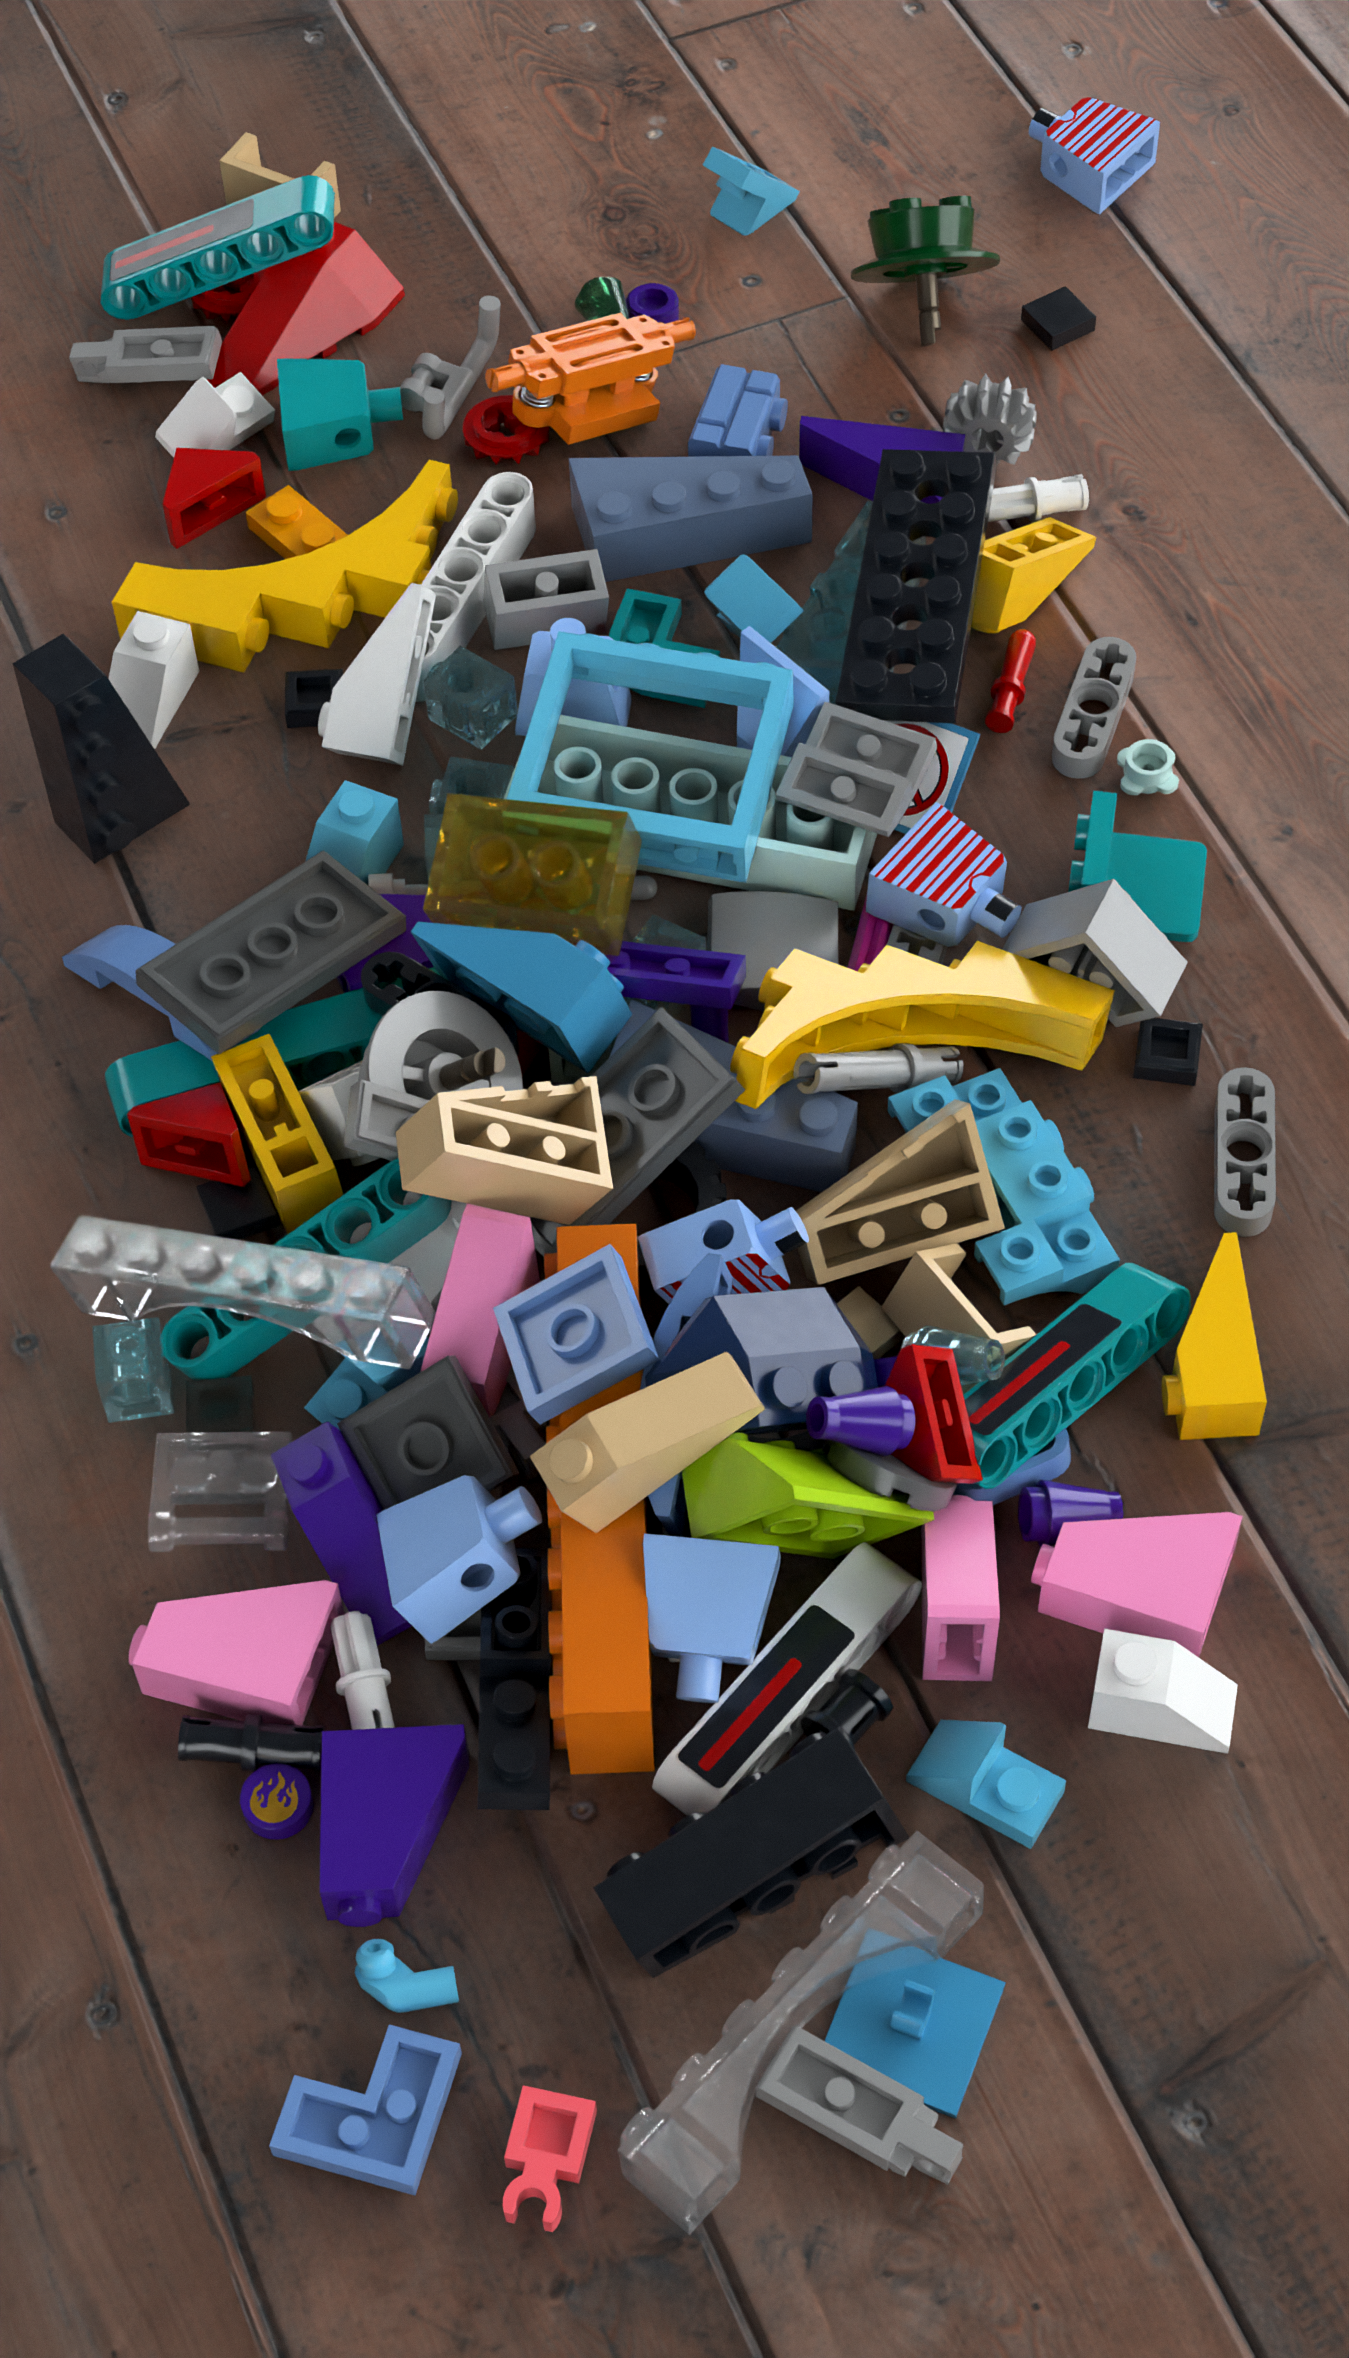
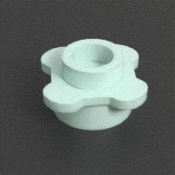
[1117,739,1179,795]

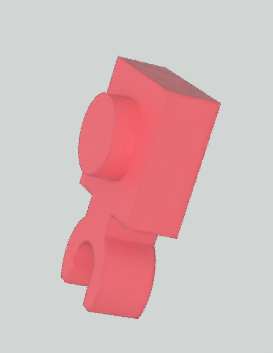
[503,2085,597,2232]

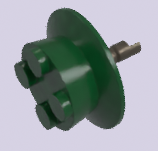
[851,196,1000,346]

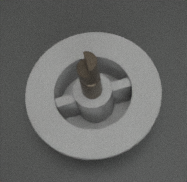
[358,991,523,1100]

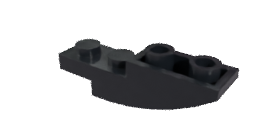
[477,1548,551,1810]

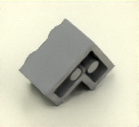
[1002,879,1188,1027]

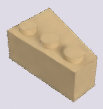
[396,1076,613,1225]
[796,1099,1005,1285]

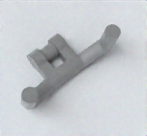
[400,296,501,440]

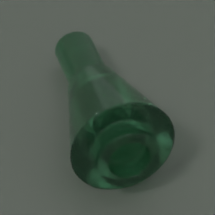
[575,277,629,321]

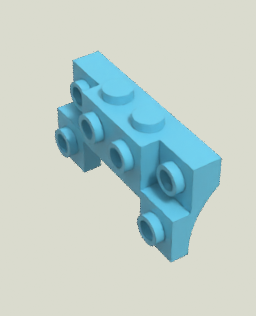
[887,1068,1120,1306]

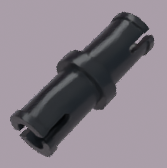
[178,1714,325,1771]

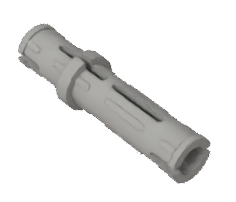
[793,1043,964,1094]

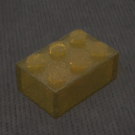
[423,793,642,956]

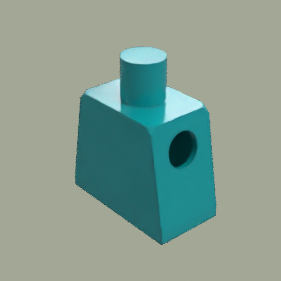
[277,358,403,471]

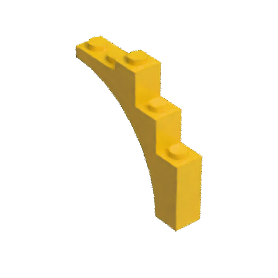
[112,459,458,673]
[730,941,1115,1109]

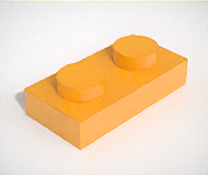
[245,485,348,559]

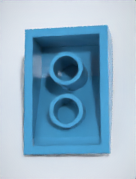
[411,922,633,1074]

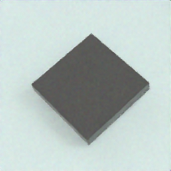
[337,1355,520,1510]

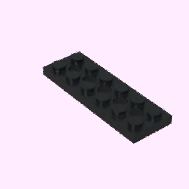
[836,449,996,724]

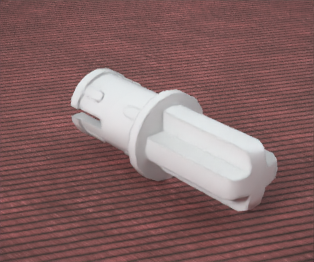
[988,474,1089,522]
[330,1611,395,1730]

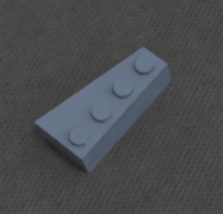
[568,455,813,582]
[609,999,858,1192]

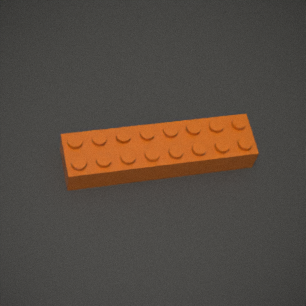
[544,1224,655,1775]

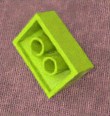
[682,1433,934,1559]

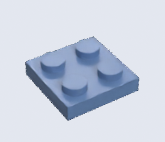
[493,1244,660,1425]

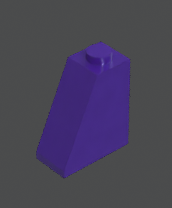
[320,1724,470,1927]

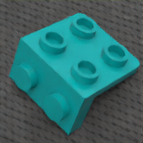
[1068,791,1207,942]

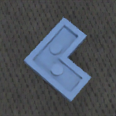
[269,2024,462,2195]

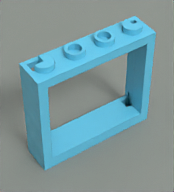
[504,631,794,883]

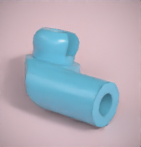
[354,1939,459,2013]

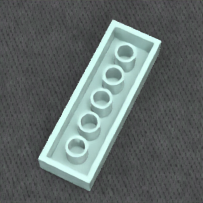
[503,715,877,911]

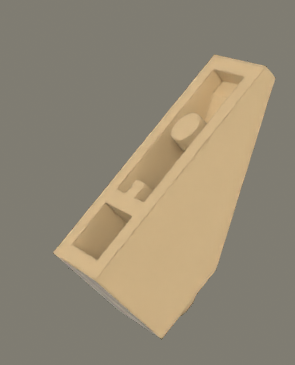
[530,1352,765,1533]

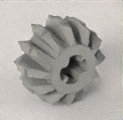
[942,373,1037,466]

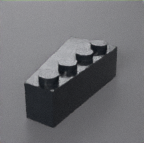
[12,633,190,864]
[593,1727,910,1978]

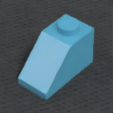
[306,780,404,885]

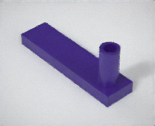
[507,928,746,1043]

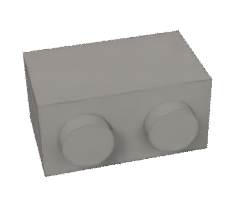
[483,549,609,650]

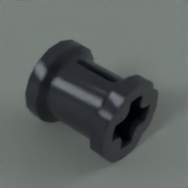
[800,1668,893,1751]

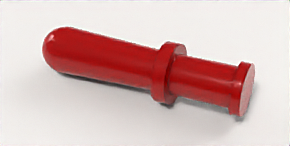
[985,629,1036,733]

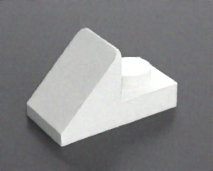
[155,372,275,458]

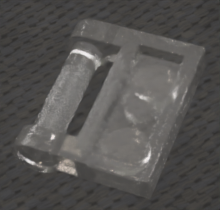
[148,1432,293,1552]

